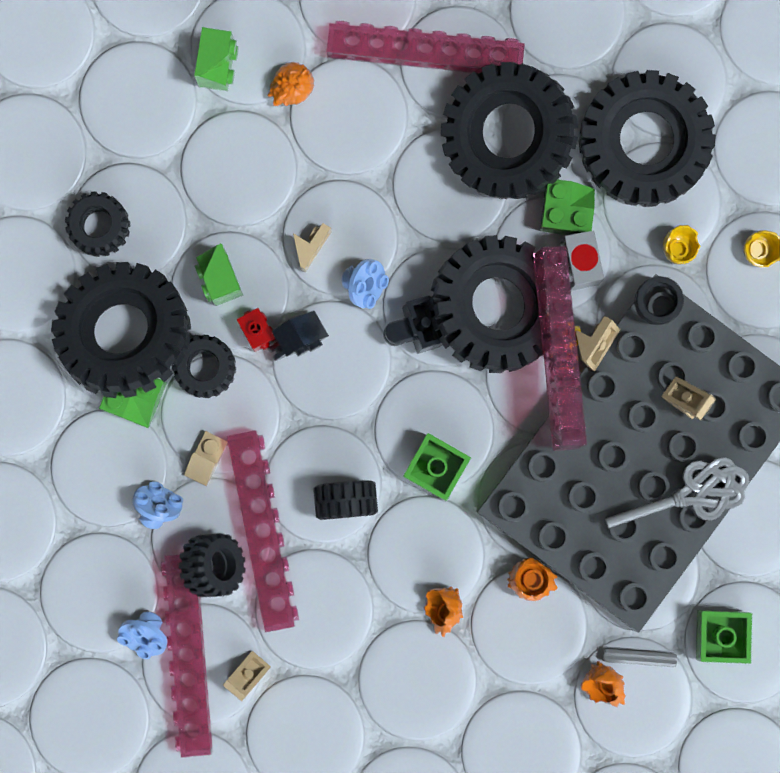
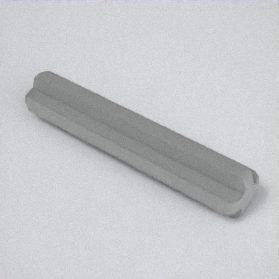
[603,648,677,667]

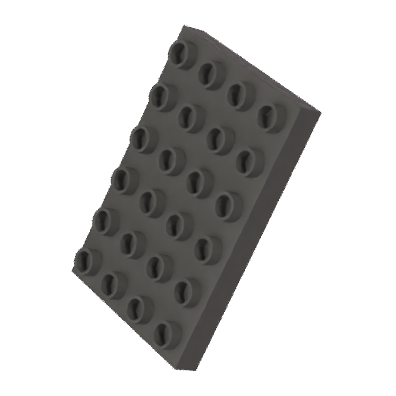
[477,274,780,633]

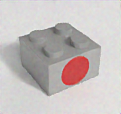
[557,230,604,291]

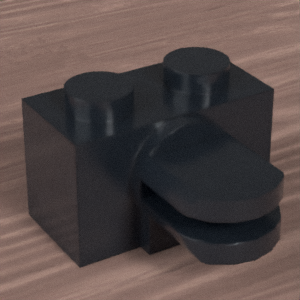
[383,295,443,354]
[267,310,329,361]

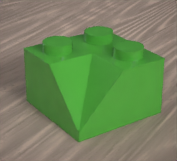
[194,27,238,91]
[540,179,595,235]
[195,243,243,306]
[99,378,167,428]
[403,433,471,501]
[696,610,752,664]

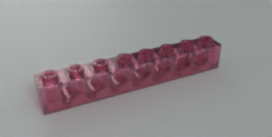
[327,21,525,73]
[533,246,587,451]
[227,430,299,633]
[161,555,213,757]

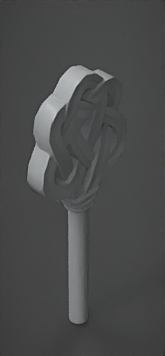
[605,457,749,528]

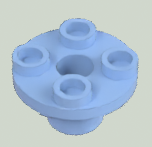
[342,259,389,309]
[132,481,183,529]
[117,612,167,659]

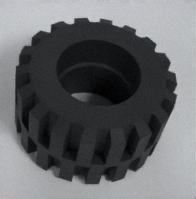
[65,191,131,257]
[172,334,236,398]
[313,480,378,520]
[178,533,246,597]

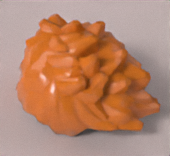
[268,62,314,106]
[507,558,558,601]
[424,586,463,637]
[581,661,626,707]

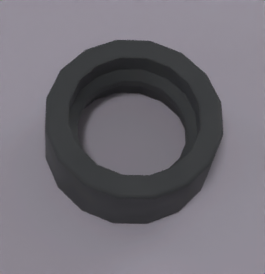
[634,276,684,325]

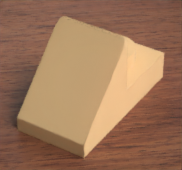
[293,223,332,273]
[576,316,620,372]
[661,377,715,420]
[184,431,229,486]
[223,651,271,702]

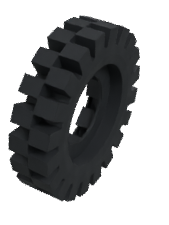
[441,62,578,199]
[579,70,716,207]
[429,235,567,373]
[51,262,191,398]

